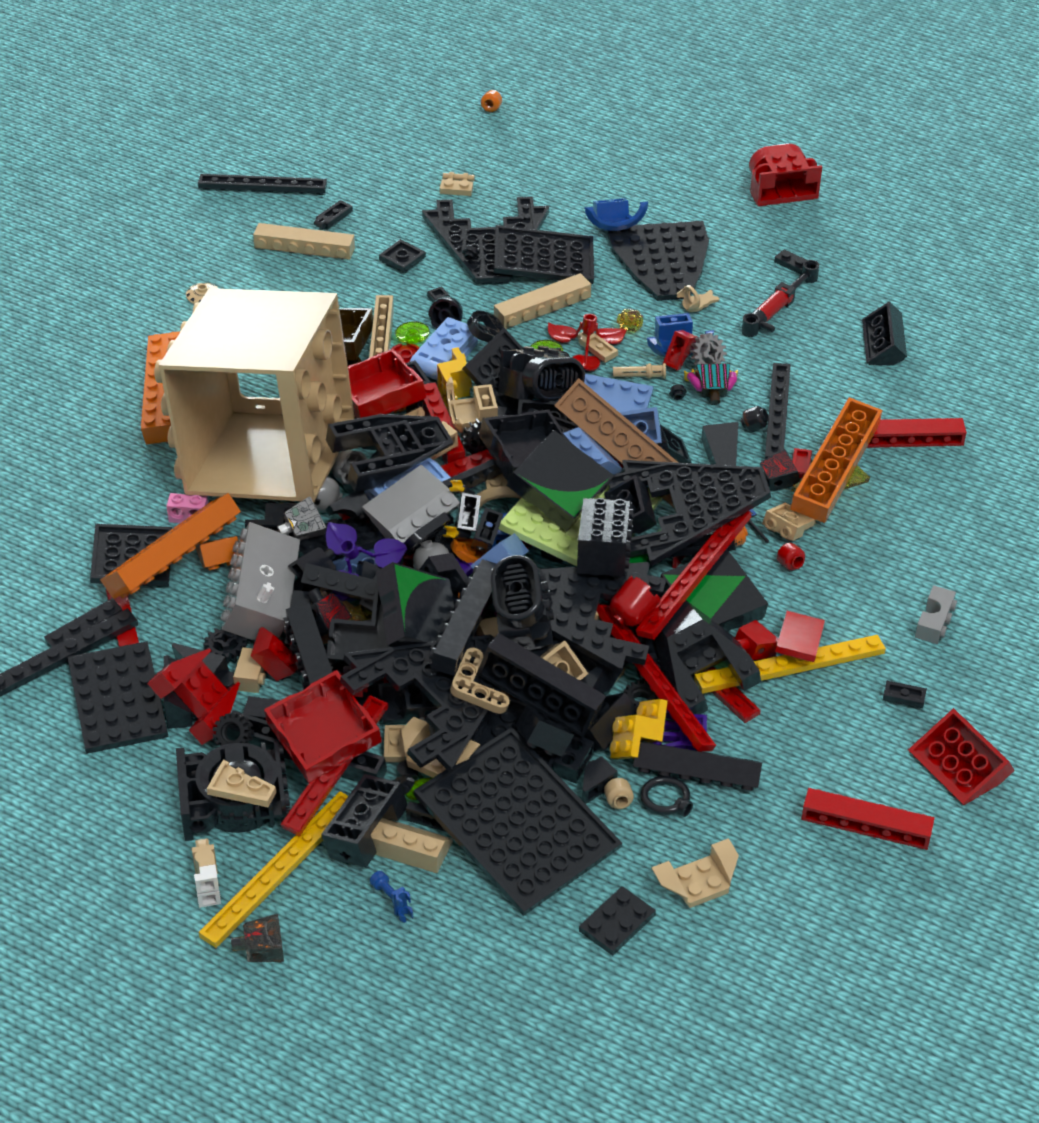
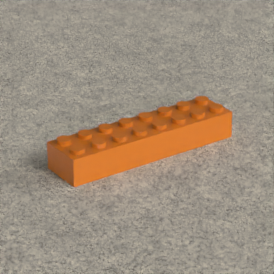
[141,331,180,445]
[790,397,883,523]
[100,493,241,599]

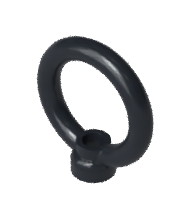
[640,776,693,817]

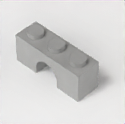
[915,585,958,644]

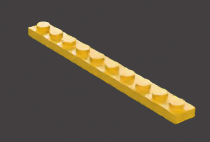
[694,635,886,694]
[199,791,348,948]

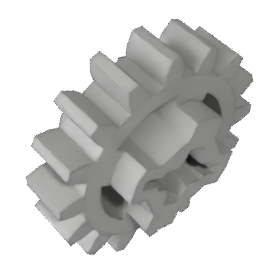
[690,333,727,366]

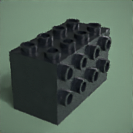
[577,498,633,577]

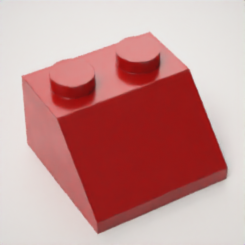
[251,627,296,681]

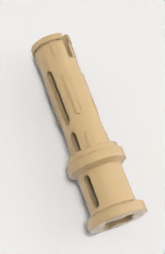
[613,363,666,379]

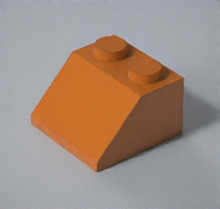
[196,536,238,570]

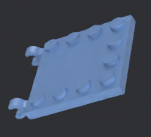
[584,374,654,412]

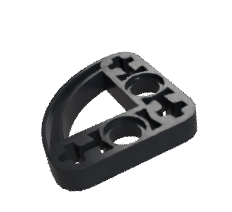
[467,311,504,342]
[404,512,451,555]

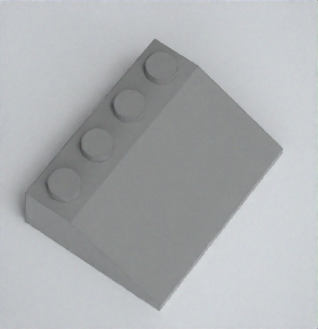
[361,465,460,543]

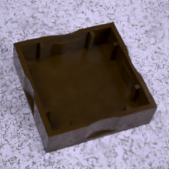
[339,308,373,361]

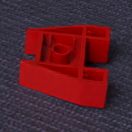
[147,648,240,745]

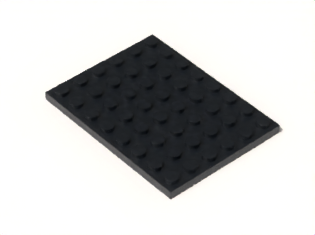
[413,727,622,916]

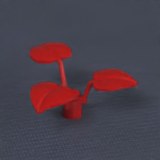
[548,314,627,371]

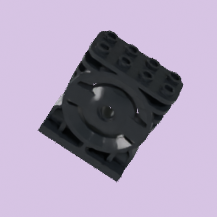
[176,741,290,841]

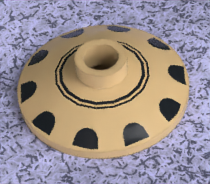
[186,283,219,304]

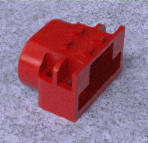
[749,144,822,207]

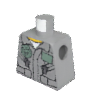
[277,497,326,541]

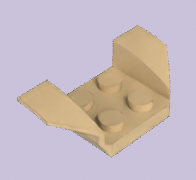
[401,717,480,778]
[651,838,739,908]

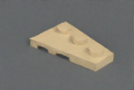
[207,760,276,807]

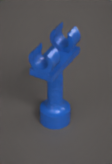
[370,871,414,923]

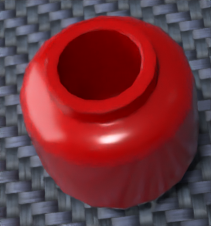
[777,543,805,571]

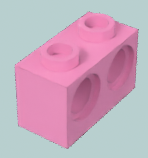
[167,493,208,523]

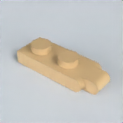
[577,332,618,363]

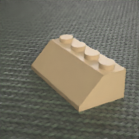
[371,818,453,873]

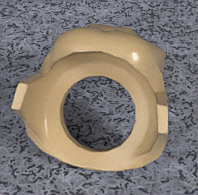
[677,285,720,312]

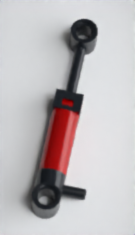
[742,260,819,337]

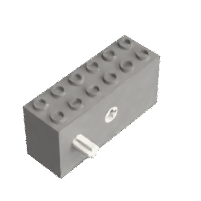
[220,522,300,641]

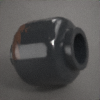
[741,406,769,432]

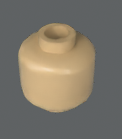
[604,778,634,809]

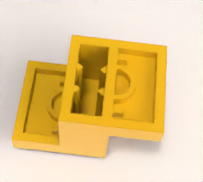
[437,347,472,413]
[610,699,668,760]

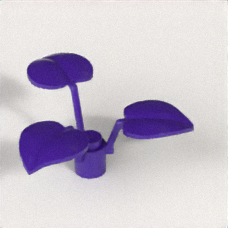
[326,522,407,601]

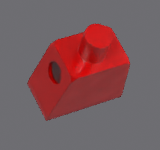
[735,620,778,660]

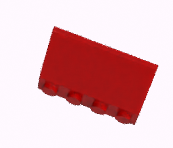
[908,708,1015,805]

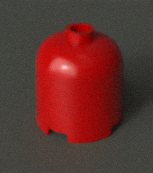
[610,576,661,627]

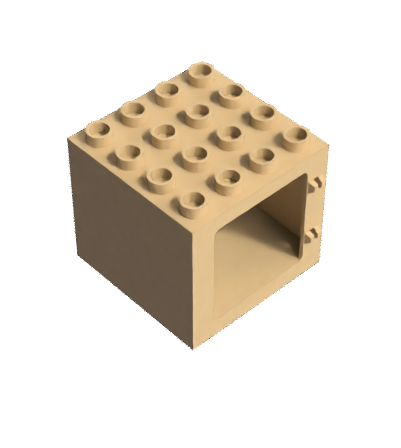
[154,288,355,502]

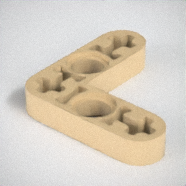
[450,648,510,714]

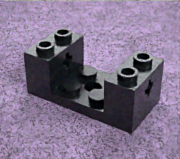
[419,553,492,635]
[321,774,408,868]

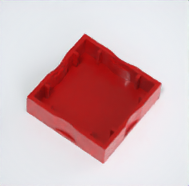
[348,349,426,418]
[264,670,382,783]

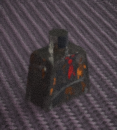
[231,914,284,962]

